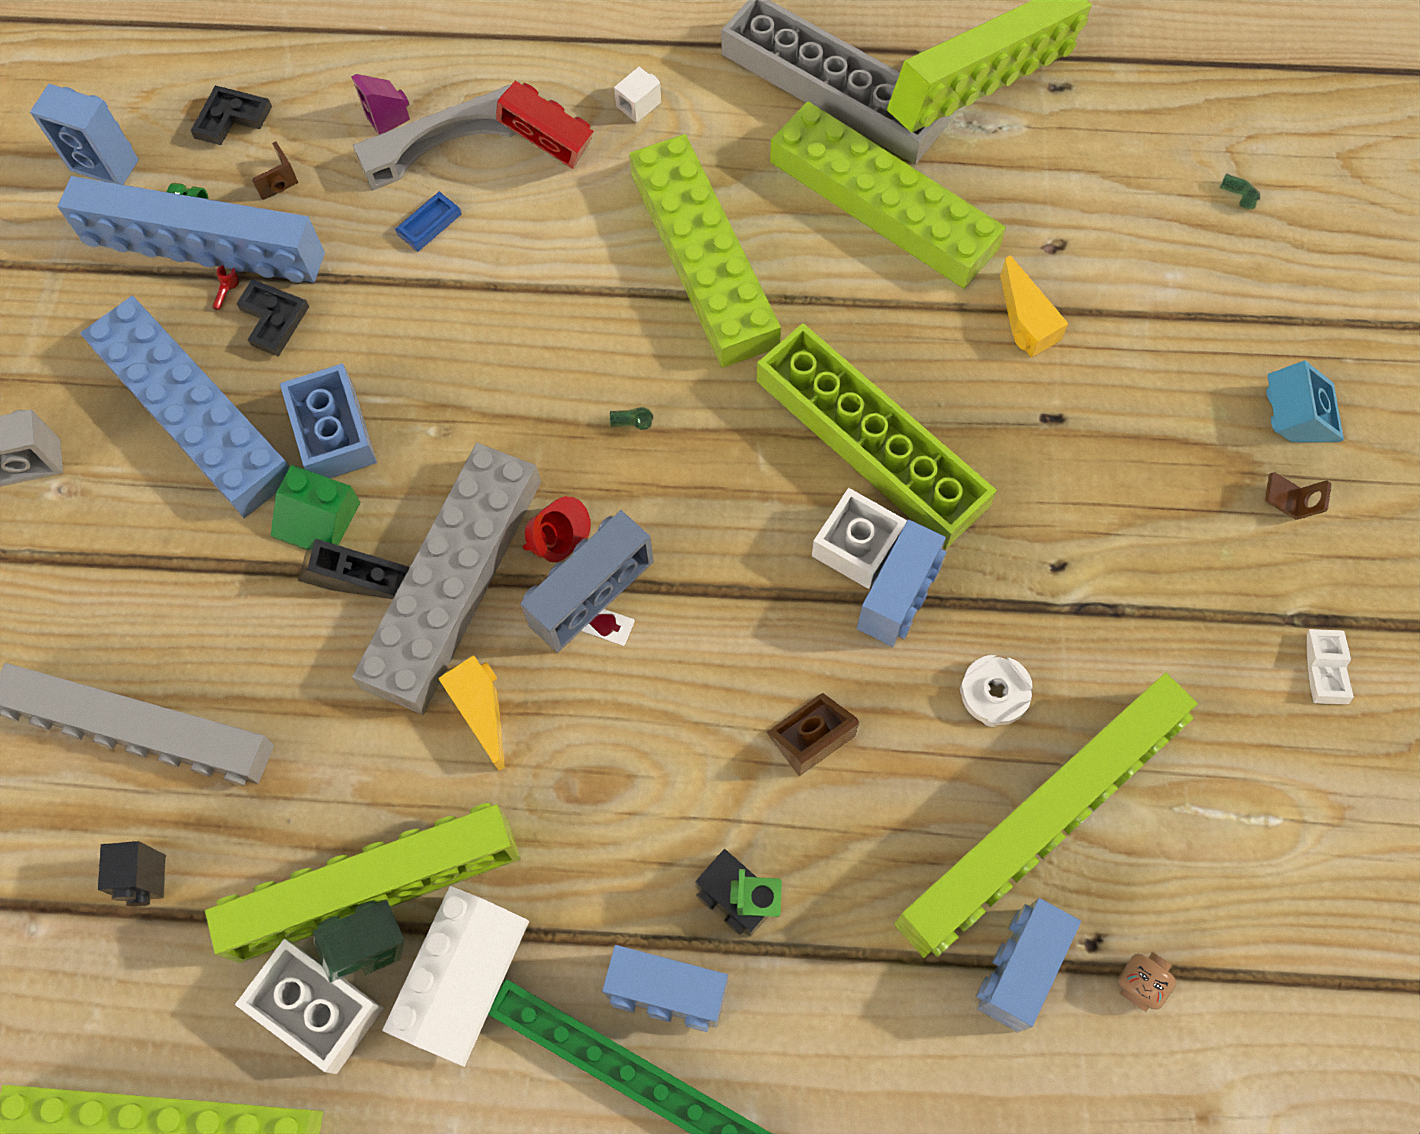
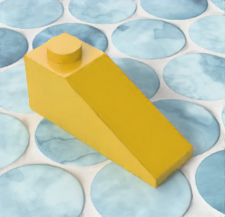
[1000,255,1068,358]
[438,655,505,771]

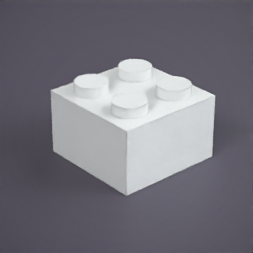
[812,488,907,590]

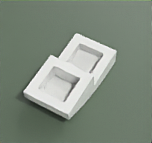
[1307,629,1354,704]

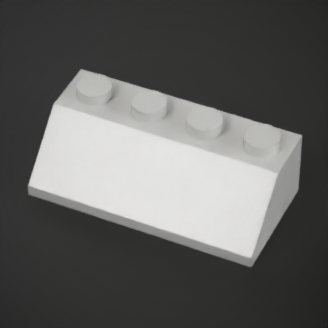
[382,886,529,1067]

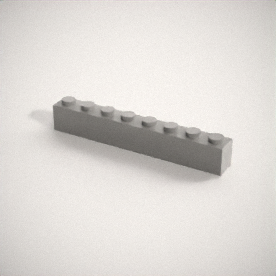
[0,663,274,786]

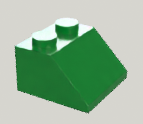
[270,465,361,550]

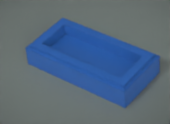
[395,191,462,252]

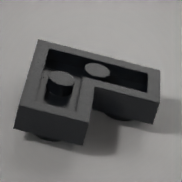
[191,85,272,145]
[236,279,309,357]

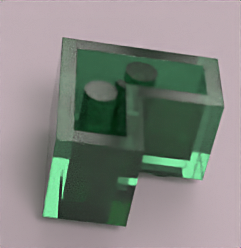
[313,900,405,983]

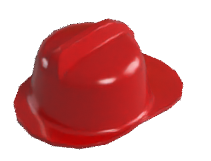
[522,496,591,563]

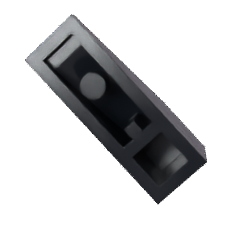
[298,539,410,599]

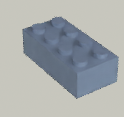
[520,510,654,653]

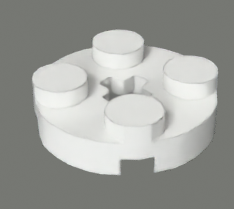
[960,655,1033,727]

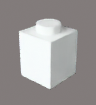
[614,67,661,123]

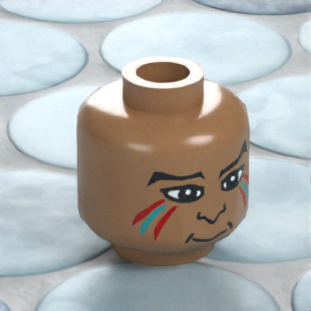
[1118,952,1176,1012]

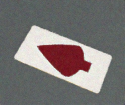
[581,609,635,646]

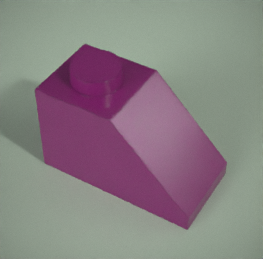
[351,74,410,135]

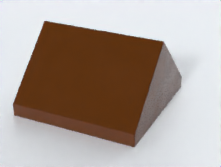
[767,693,859,776]

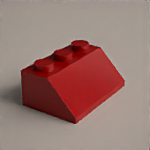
[496,80,594,169]

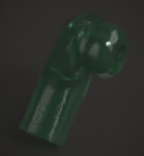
[1220,174,1261,210]
[610,407,653,430]

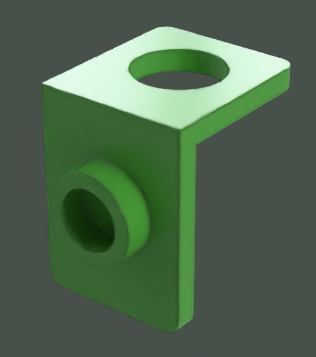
[730,869,782,917]

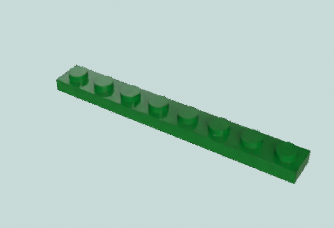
[488,979,772,1134]

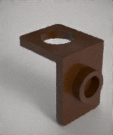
[252,141,299,200]
[1265,472,1332,520]

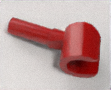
[212,265,239,310]

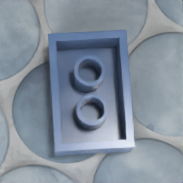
[30,84,139,185]
[280,363,377,478]
[856,519,947,647]
[976,898,1081,1032]
[602,945,728,1032]

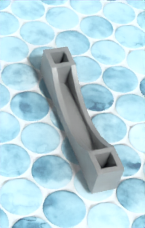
[353,81,521,191]

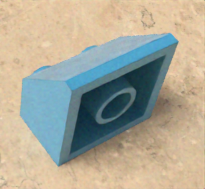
[1266,360,1344,442]

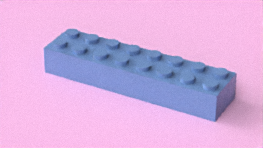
[57,176,325,283]
[80,295,290,518]

